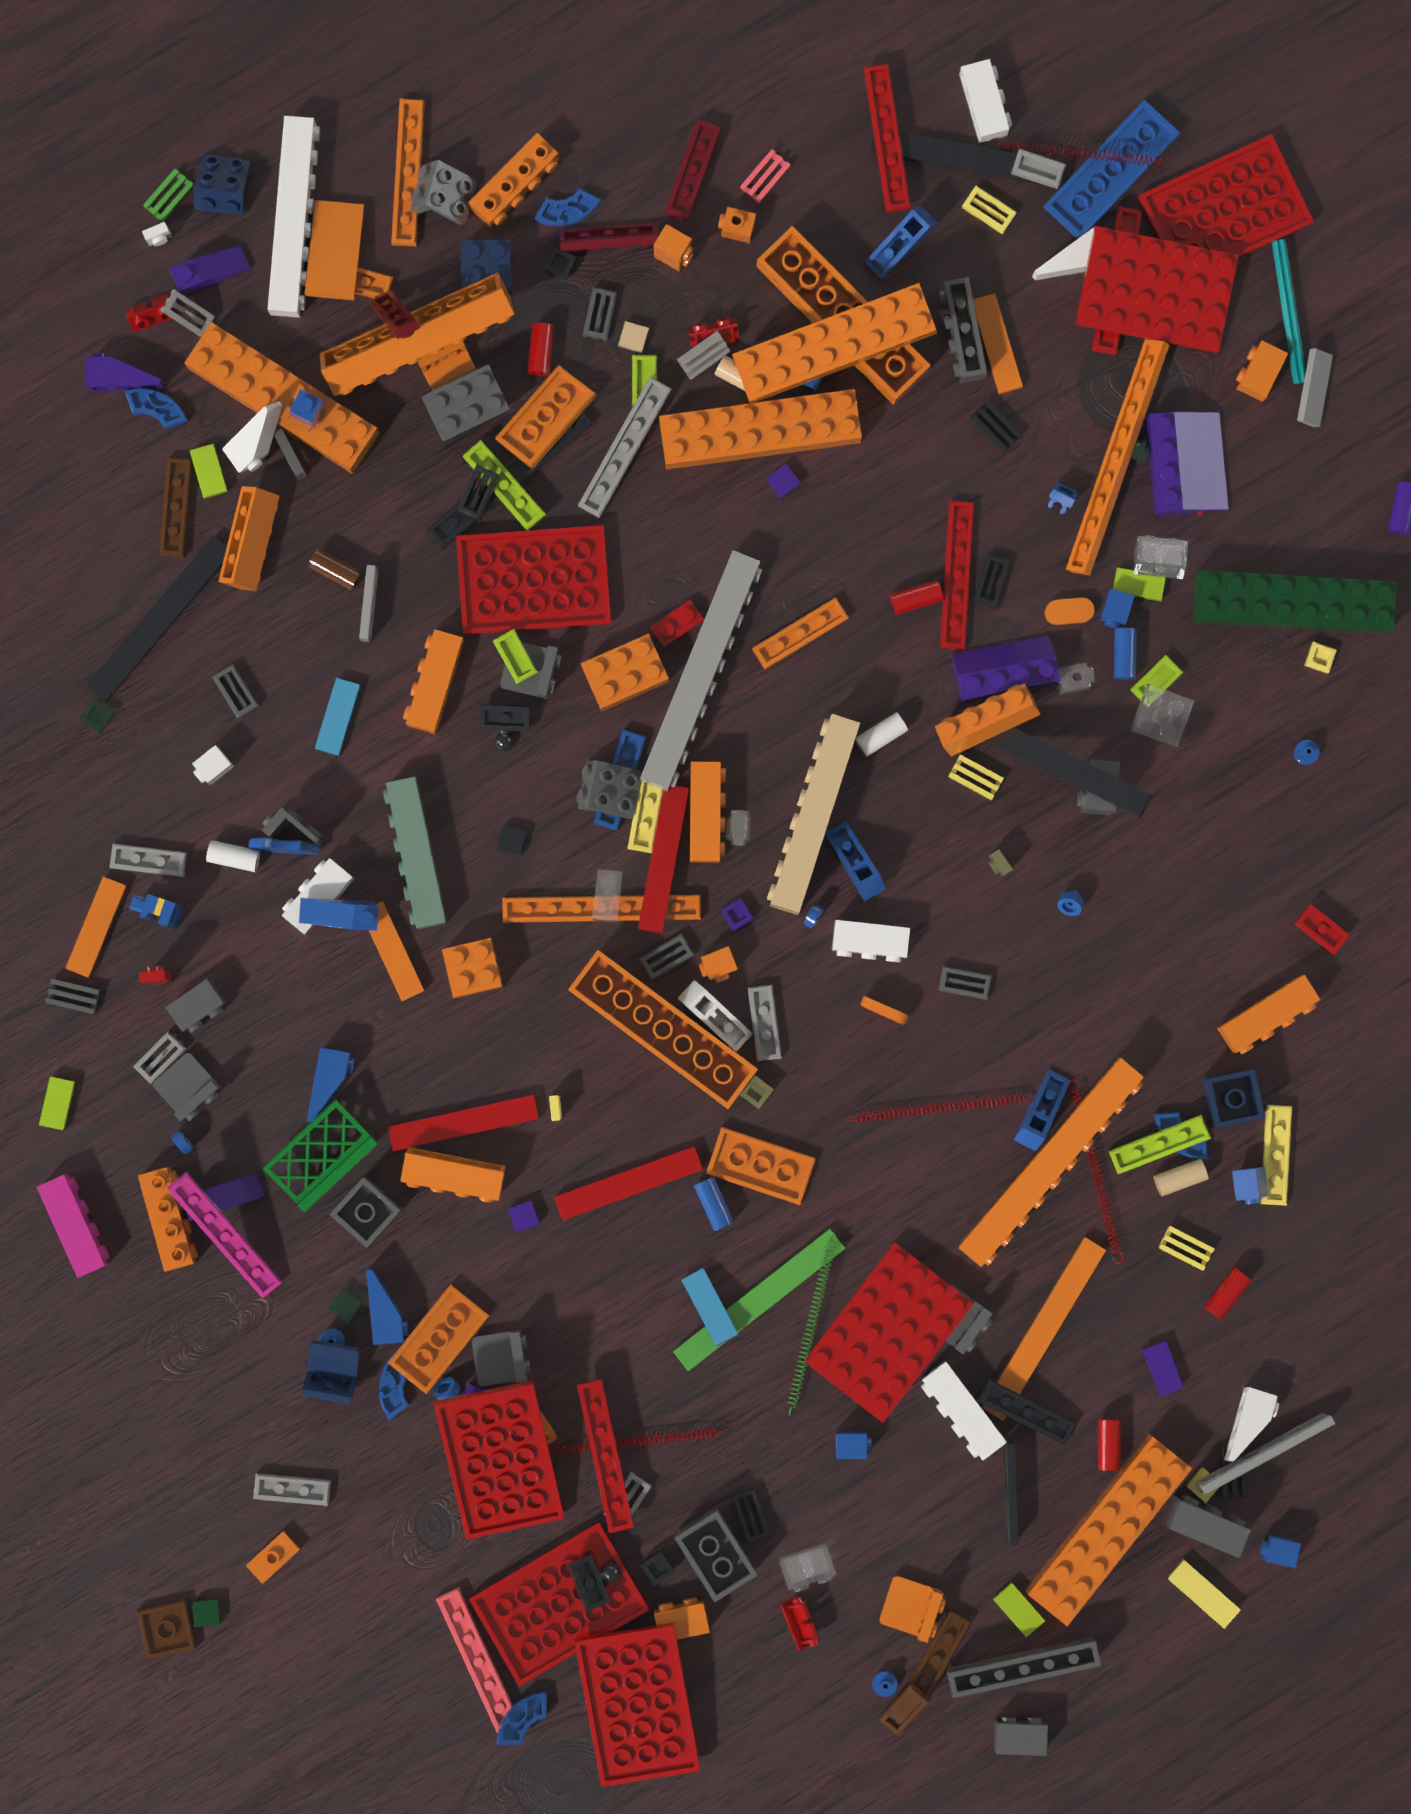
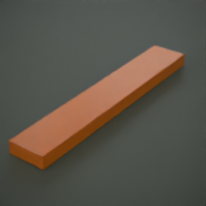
[391,99,425,247]

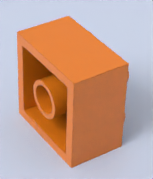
[442,938,503,998]

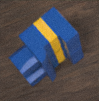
[129,894,184,930]

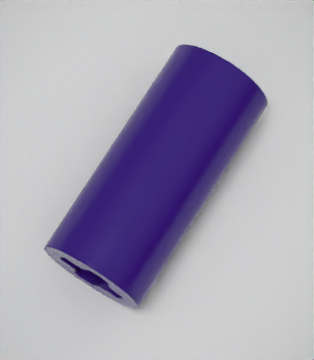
[1388,482,1411,535]

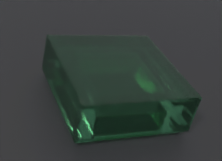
[79,699,115,733]
[328,1288,363,1323]

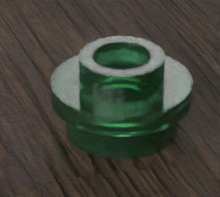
[1130,440,1150,464]

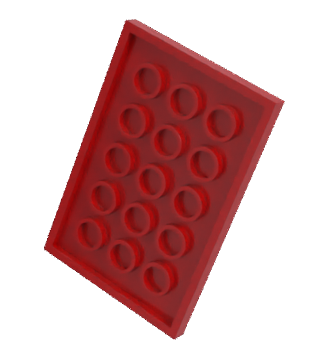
[1138,134,1314,258]
[1075,226,1239,353]
[456,525,611,635]
[804,1243,974,1423]
[434,1380,564,1540]
[469,1522,649,1686]
[574,1623,701,1787]

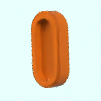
[1045,598,1095,625]
[860,996,909,1025]

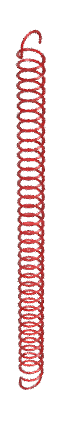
[1069,1080,1123,1264]
[847,1093,1034,1123]
[548,1428,724,1456]

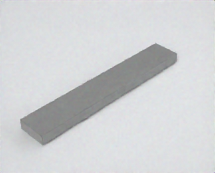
[578,377,672,518]
[1195,1413,1335,1495]

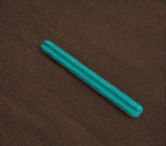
[1272,239,1306,384]

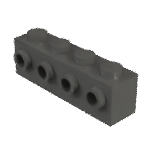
[939,277,987,384]

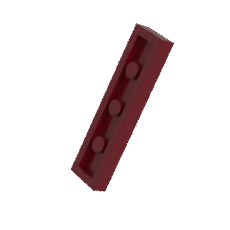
[665,120,721,221]
[559,222,658,252]
[369,290,420,339]

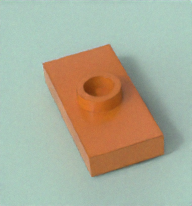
[246,1531,300,1584]

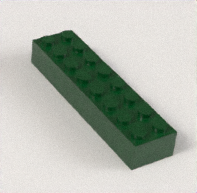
[1192,570,1396,635]

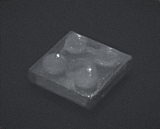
[1130,684,1194,747]

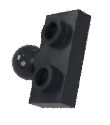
[480,703,530,751]
[567,1554,621,1612]

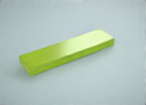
[463,440,546,531]
[1109,1114,1211,1174]

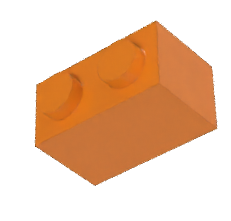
[654,224,694,272]
[1236,341,1288,402]
[654,1597,710,1640]

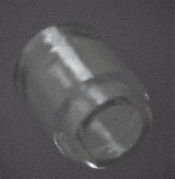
[726,810,752,846]

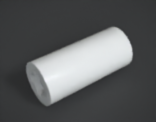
[855,712,908,757]
[206,840,260,872]

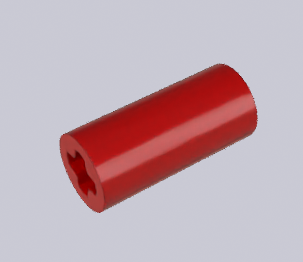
[528,323,554,376]
[890,580,944,615]
[1204,1267,1252,1320]
[1098,1418,1121,1471]

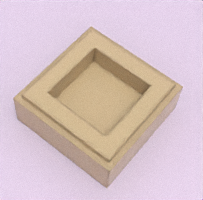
[618,321,649,353]

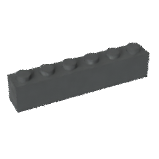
[946,1636,1101,1698]

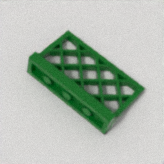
[262,1099,378,1212]

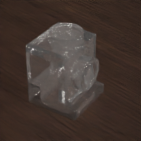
[1058,663,1095,695]

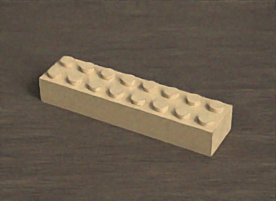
[767,714,860,915]

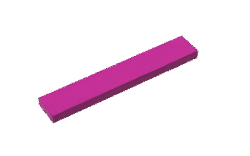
[167,1171,282,1299]

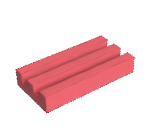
[740,150,791,203]

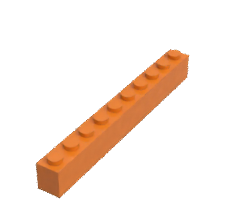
[958,1057,1144,1267]

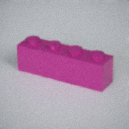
[37,1174,110,1278]

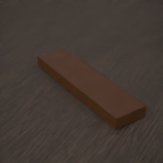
[159,457,192,558]
[904,1609,971,1710]

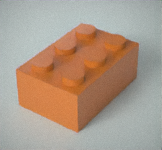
[581,634,669,712]

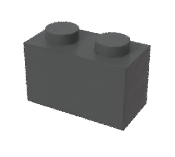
[165,979,226,1033]
[994,1715,1048,1756]

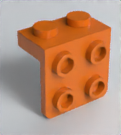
[418,341,475,389]
[879,1576,946,1643]

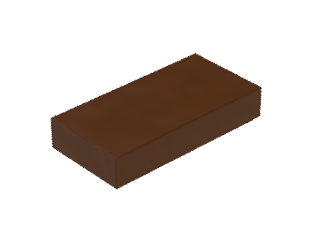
[879,1682,930,1735]

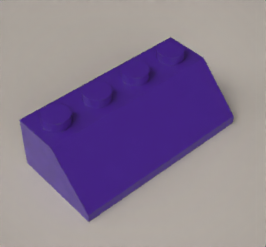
[951,636,1061,703]

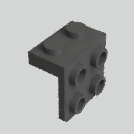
[410,160,477,225]
[500,642,562,699]
[577,760,642,819]
[262,808,323,846]
[153,1053,222,1122]
[946,1284,993,1354]
[472,1329,532,1386]

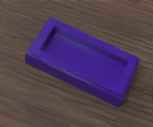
[1142,1340,1184,1397]

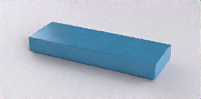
[315,678,360,756]
[682,1268,739,1346]

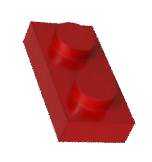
[650,600,704,648]
[1294,904,1349,954]
[139,966,173,984]

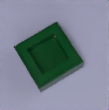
[193,1598,221,1627]

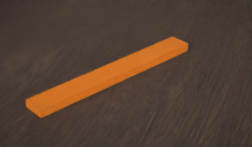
[502,895,701,923]
[981,1237,1106,1421]

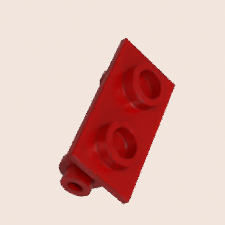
[126,294,180,332]
[687,317,740,348]
[780,1595,820,1651]

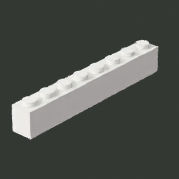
[268,116,320,318]

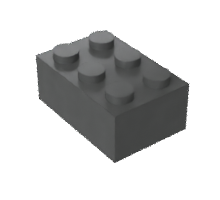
[420,363,510,441]
[1162,1493,1251,1558]
[674,1507,757,1602]

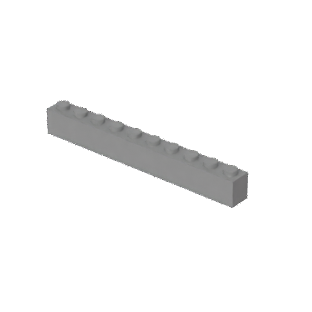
[640,550,762,792]

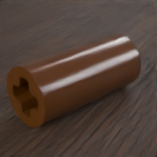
[308,548,362,591]

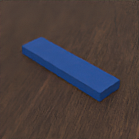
[594,729,647,831]

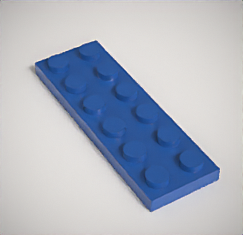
[1044,100,1180,239]

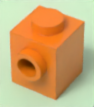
[718,207,756,243]
[698,946,738,983]

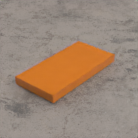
[305,200,364,301]
[495,365,596,469]
[706,1127,816,1205]
[388,1284,489,1394]

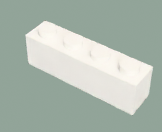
[921,1360,1007,1460]

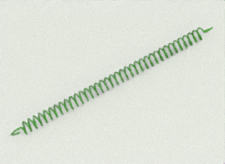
[787,1232,836,1416]

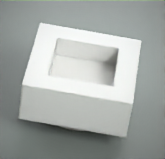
[142,222,172,246]

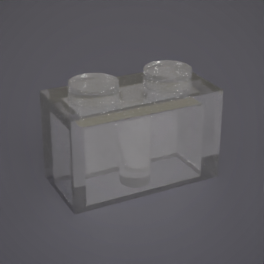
[1133,536,1187,579]
[592,869,623,923]
[779,1542,836,1592]

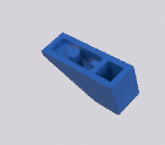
[865,206,938,280]
[825,821,886,901]
[298,898,379,931]
[307,1048,355,1122]
[1014,1069,1071,1151]
[366,1268,409,1345]

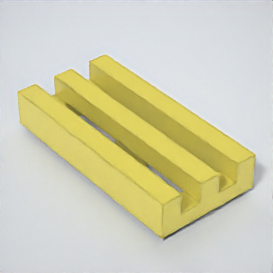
[962,186,1017,234]
[948,755,1004,800]
[1158,1226,1214,1271]

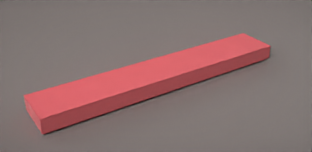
[436,1587,513,1734]

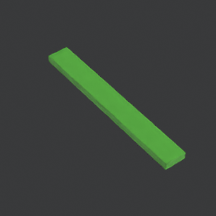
[673,1229,845,1371]

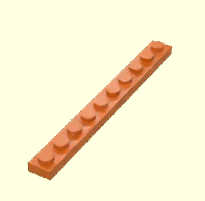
[1066,339,1169,575]

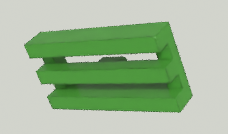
[143,169,194,223]

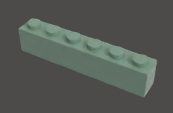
[383,777,447,929]

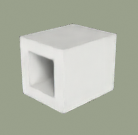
[192,745,234,785]

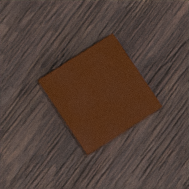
[136,1599,197,1660]

